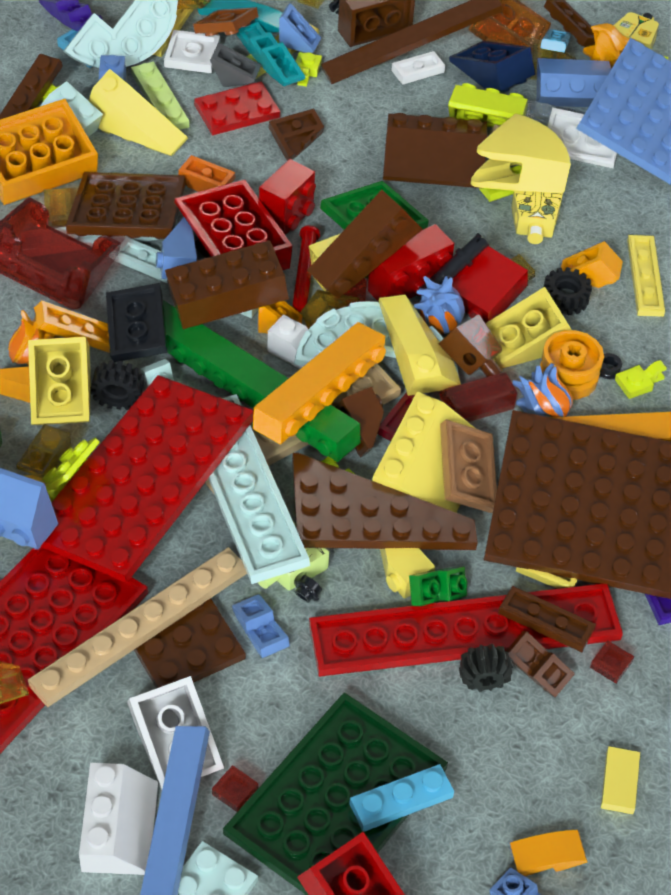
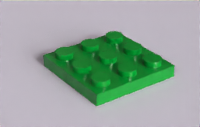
[320,181,429,230]

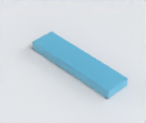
[541,29,571,52]

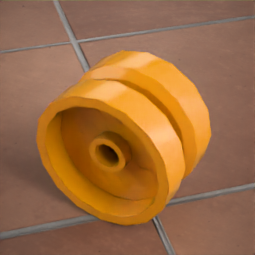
[540,330,604,400]

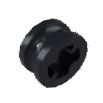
[600,353,622,379]

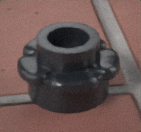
[294,575,322,603]

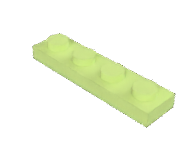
[131,61,190,130]

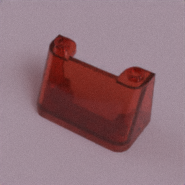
[0,197,121,309]

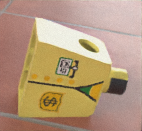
[613,12,659,50]

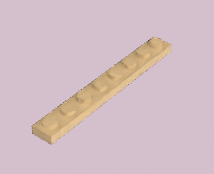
[28,547,247,708]

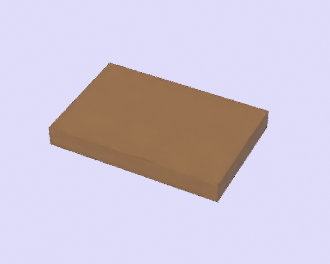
[440,419,497,513]

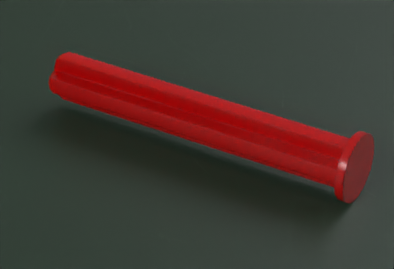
[292,225,320,314]

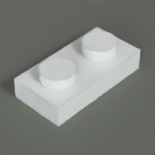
[391,51,445,85]

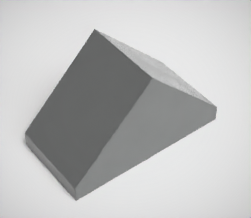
[210,42,261,87]

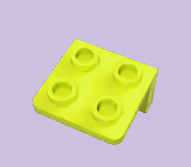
[42,437,100,502]

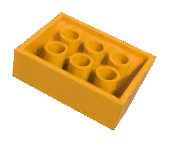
[0,99,98,205]

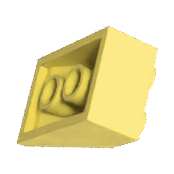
[485,287,571,369]
[28,337,91,425]

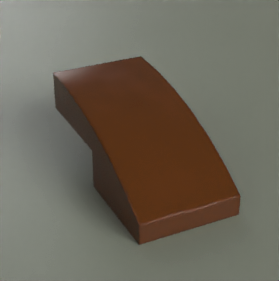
[506,631,575,697]

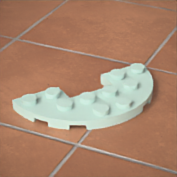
[63,0,178,68]
[294,301,459,393]

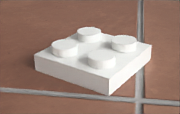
[164,30,220,73]

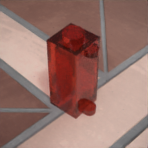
[440,372,517,422]

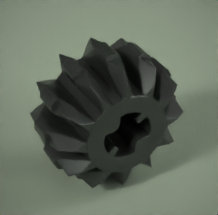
[459,644,513,692]

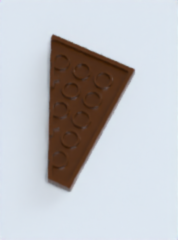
[292,453,478,550]

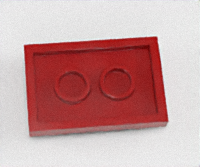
[194,81,280,136]

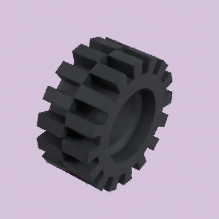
[543,267,592,316]
[90,360,144,410]

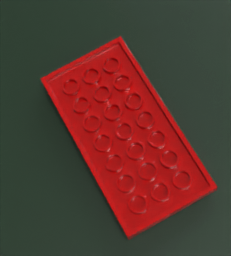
[41,375,254,583]
[0,547,148,754]

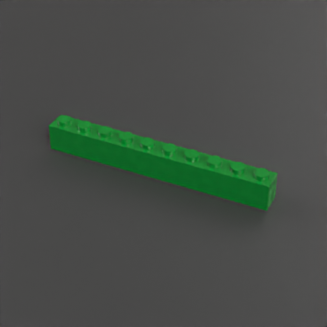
[163,300,360,462]

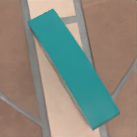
[197,0,283,33]
[237,22,305,86]

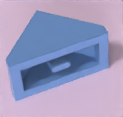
[279,3,321,53]

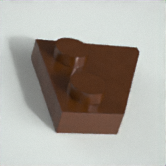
[268,108,324,161]

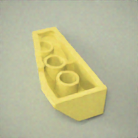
[89,69,188,156]
[379,295,461,396]

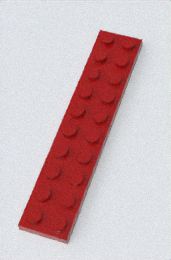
[309,583,623,677]

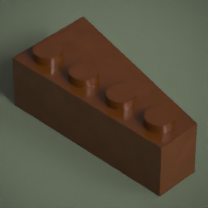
[307,190,423,299]

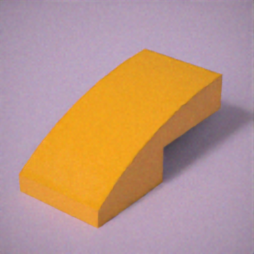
[510,830,588,876]

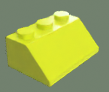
[448,83,528,128]

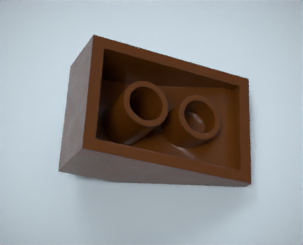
[338,0,415,47]

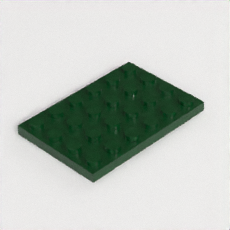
[223,692,448,895]

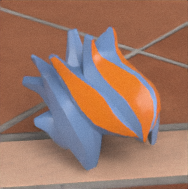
[414,276,465,336]
[512,363,573,417]

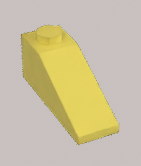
[380,548,435,599]

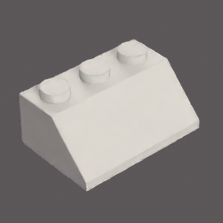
[79,763,158,875]

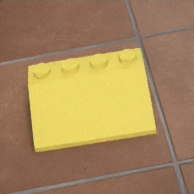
[372,391,476,513]

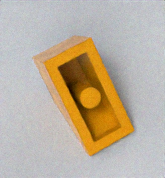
[561,241,623,288]

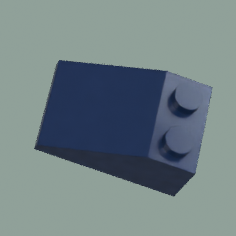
[449,41,535,93]

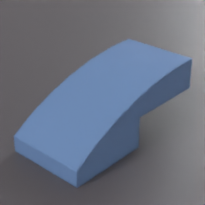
[232,594,290,658]

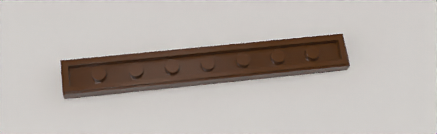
[321,0,503,84]

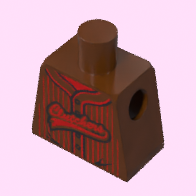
[438,314,503,381]

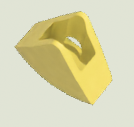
[471,114,571,193]

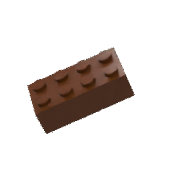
[165,240,289,329]

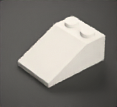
[127,676,224,790]

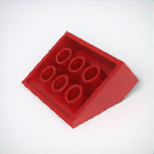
[174,179,293,270]

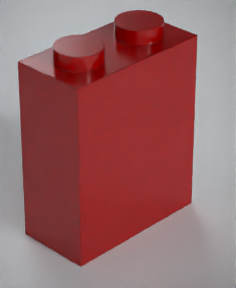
[452,246,528,323]

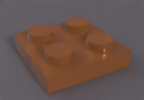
[193,7,259,36]

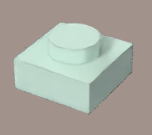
[140,359,174,390]

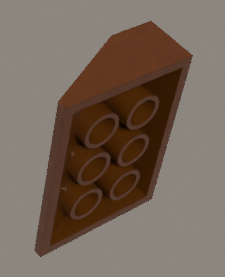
[383,113,487,188]

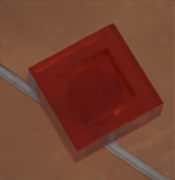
[590,641,634,684]
[212,765,258,812]

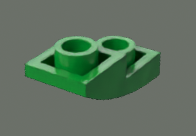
[409,566,467,606]

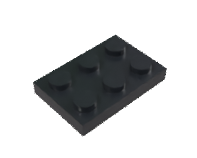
[106,283,168,362]

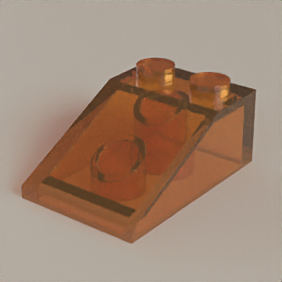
[468,0,551,55]

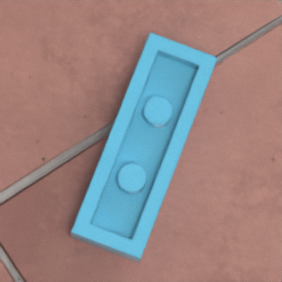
[349,764,454,832]

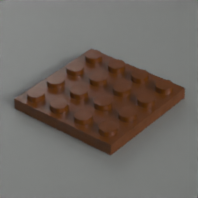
[66,172,186,239]

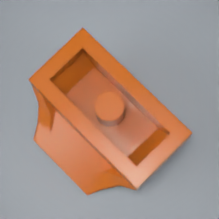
[178,155,235,192]

